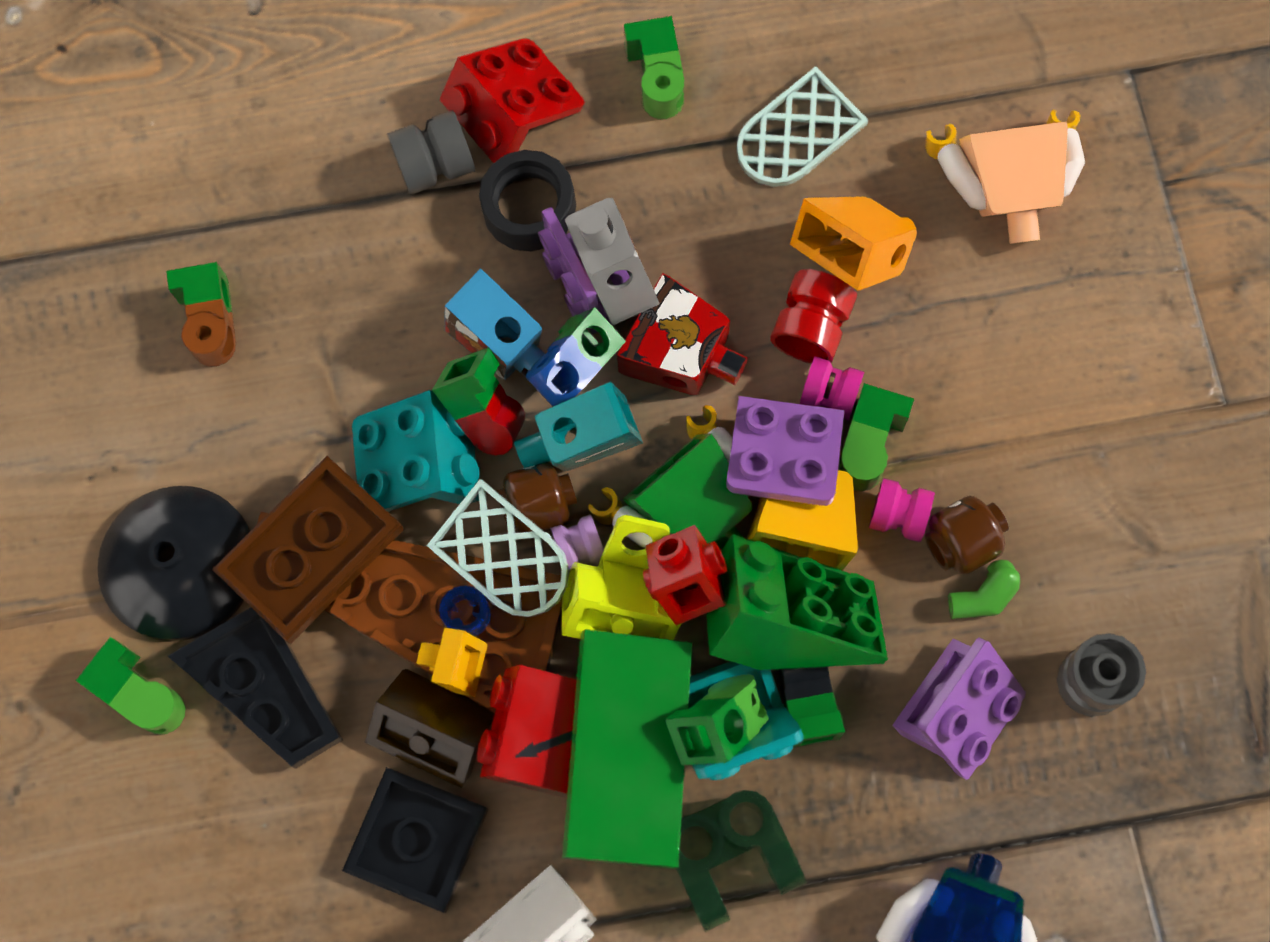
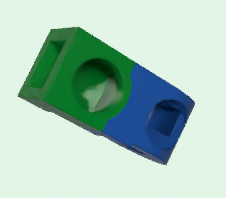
[526,307,626,407]

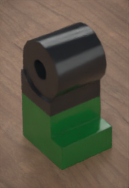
[778,667,845,748]

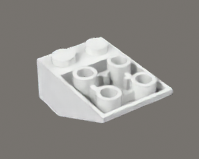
[463,865,597,942]

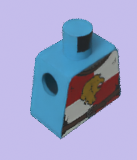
[445,268,545,380]

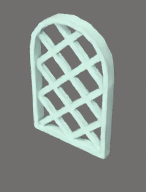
[736,66,868,187]
[427,479,569,617]

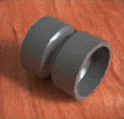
[387,110,476,195]
[1057,633,1146,717]

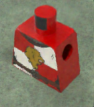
[617,273,748,395]

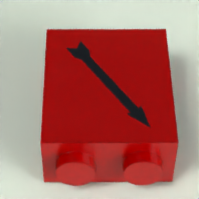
[477,664,577,798]

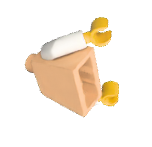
[926,110,1085,244]

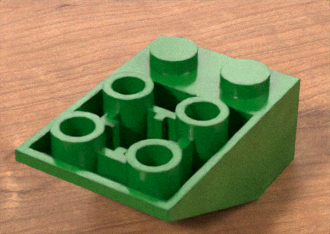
[706,534,888,670]

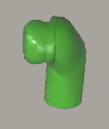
[948,559,1020,619]

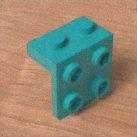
[352,390,480,512]
[688,661,804,780]

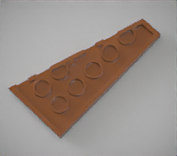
[257,511,562,714]

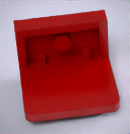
[439,38,585,163]

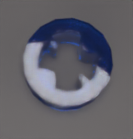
[439,585,491,637]

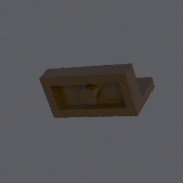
[365,669,494,788]

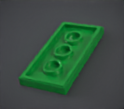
[562,629,692,869]

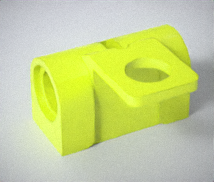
[562,515,682,640]

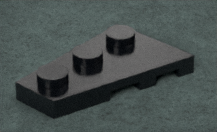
[168,607,343,769]

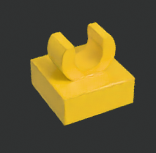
[416,628,488,697]

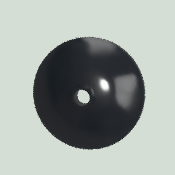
[98,486,251,641]

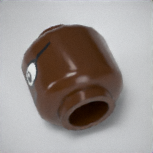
[496,462,577,533]
[925,496,1009,574]

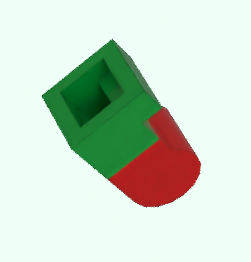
[432,347,525,456]

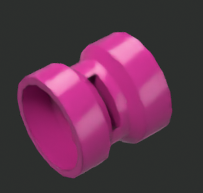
[799,356,864,421]
[869,478,935,543]

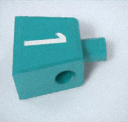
[514,382,643,472]

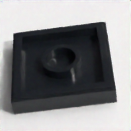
[342,767,489,914]

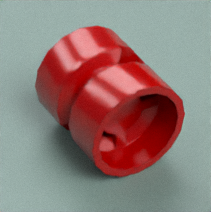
[770,269,858,364]

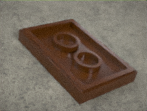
[212,456,404,645]

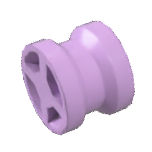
[550,514,604,569]

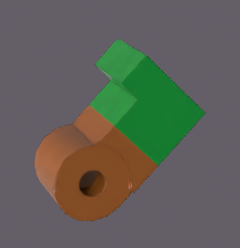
[166,262,236,367]

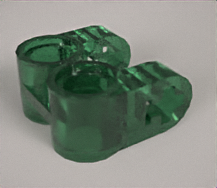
[675,790,807,933]

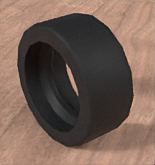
[479,150,576,252]

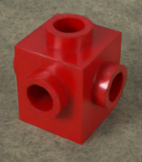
[643,525,727,625]

